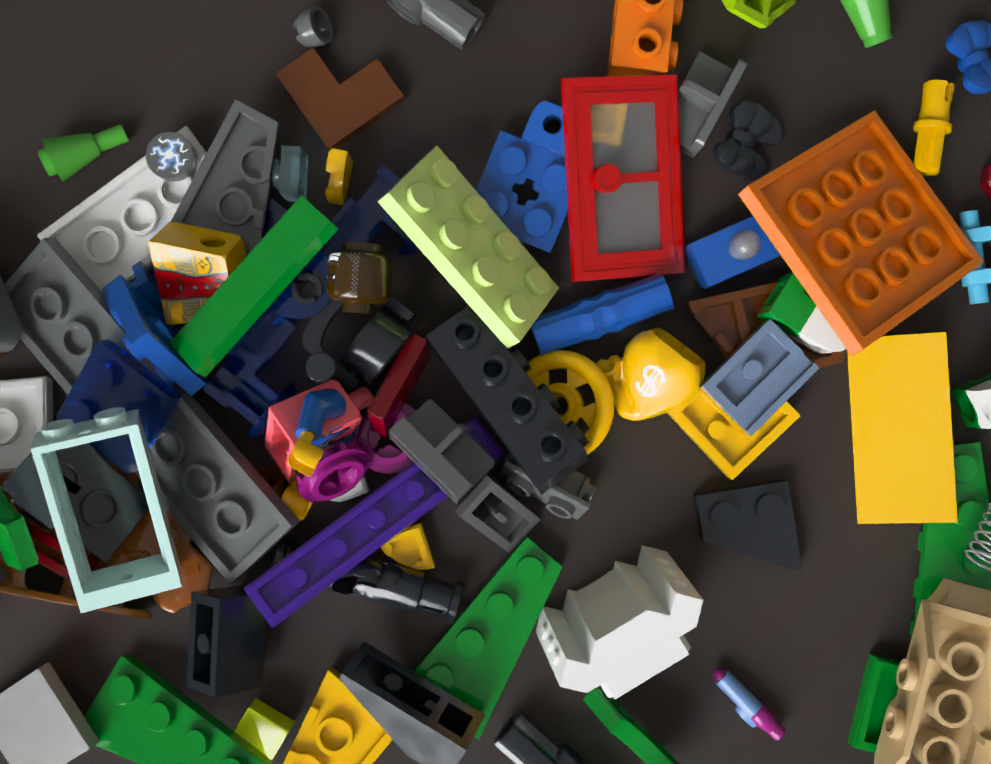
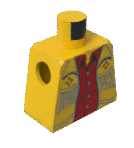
[148,222,247,325]

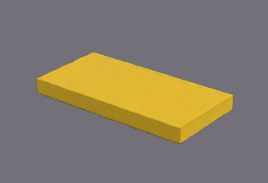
[847,332,958,524]

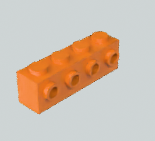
[607,0,683,77]

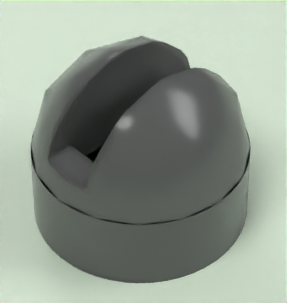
[293,6,333,48]

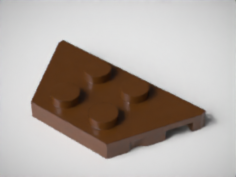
[686,282,846,368]

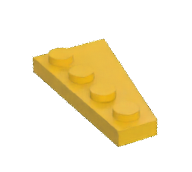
[283,666,393,764]

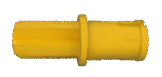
[913,80,955,176]

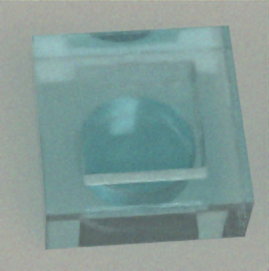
[272,145,308,202]

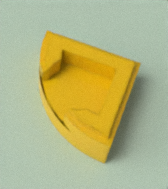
[325,148,353,206]
[381,522,436,570]

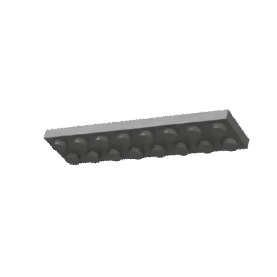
[5,238,300,585]

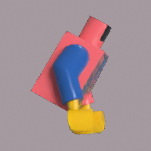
[264,380,374,520]

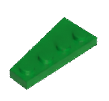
[413,535,563,740]
[84,654,273,764]

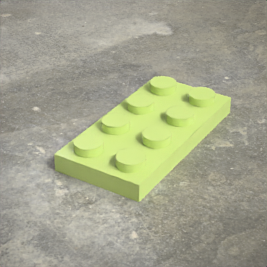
[378,146,559,349]

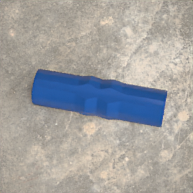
[531,273,674,355]

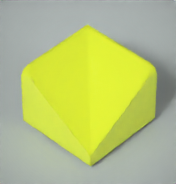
[234,698,295,760]

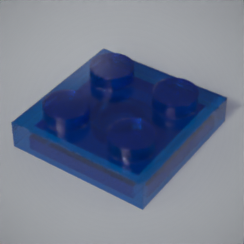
[56,339,182,475]

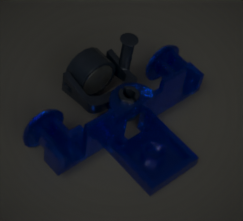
[202,164,419,440]

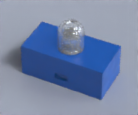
[685,216,781,290]

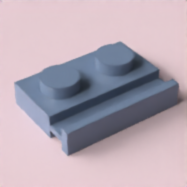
[700,319,819,436]

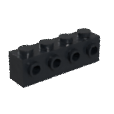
[426,305,589,495]

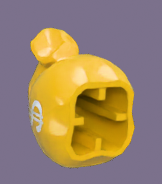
[596,328,705,421]

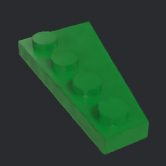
[909,441,991,637]

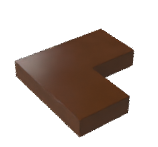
[275,47,405,151]

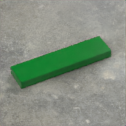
[169,195,338,377]

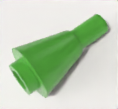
[37,124,129,182]

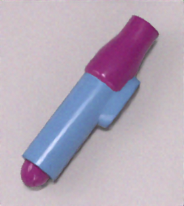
[713,668,786,741]

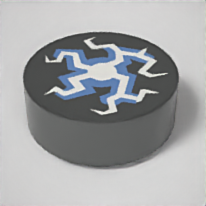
[146,132,197,182]

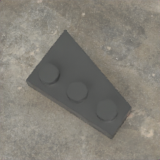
[171,99,280,256]

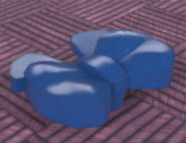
[945,20,991,94]

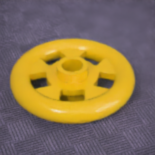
[526,350,614,455]

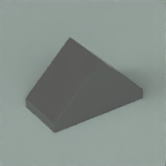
[455,472,541,553]

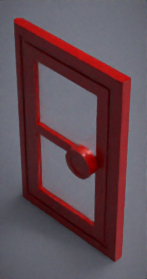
[561,75,686,282]

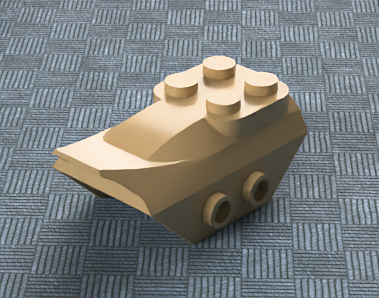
[874,578,991,764]

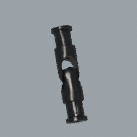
[273,535,464,623]

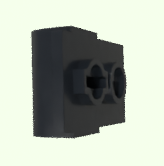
[1,443,149,563]

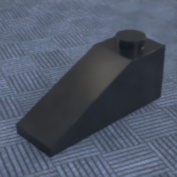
[339,642,485,764]

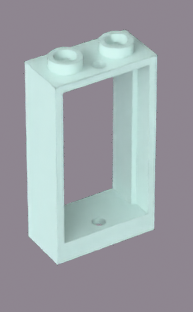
[30,407,182,613]

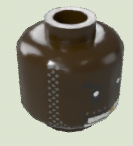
[326,242,393,314]

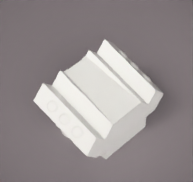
[536,545,703,699]

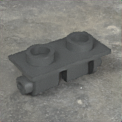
[496,452,597,520]

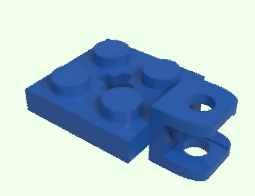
[476,101,568,253]
[102,261,207,396]

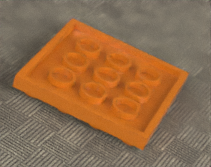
[738,110,984,355]

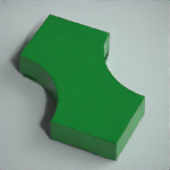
[0,486,39,571]
[582,688,680,764]

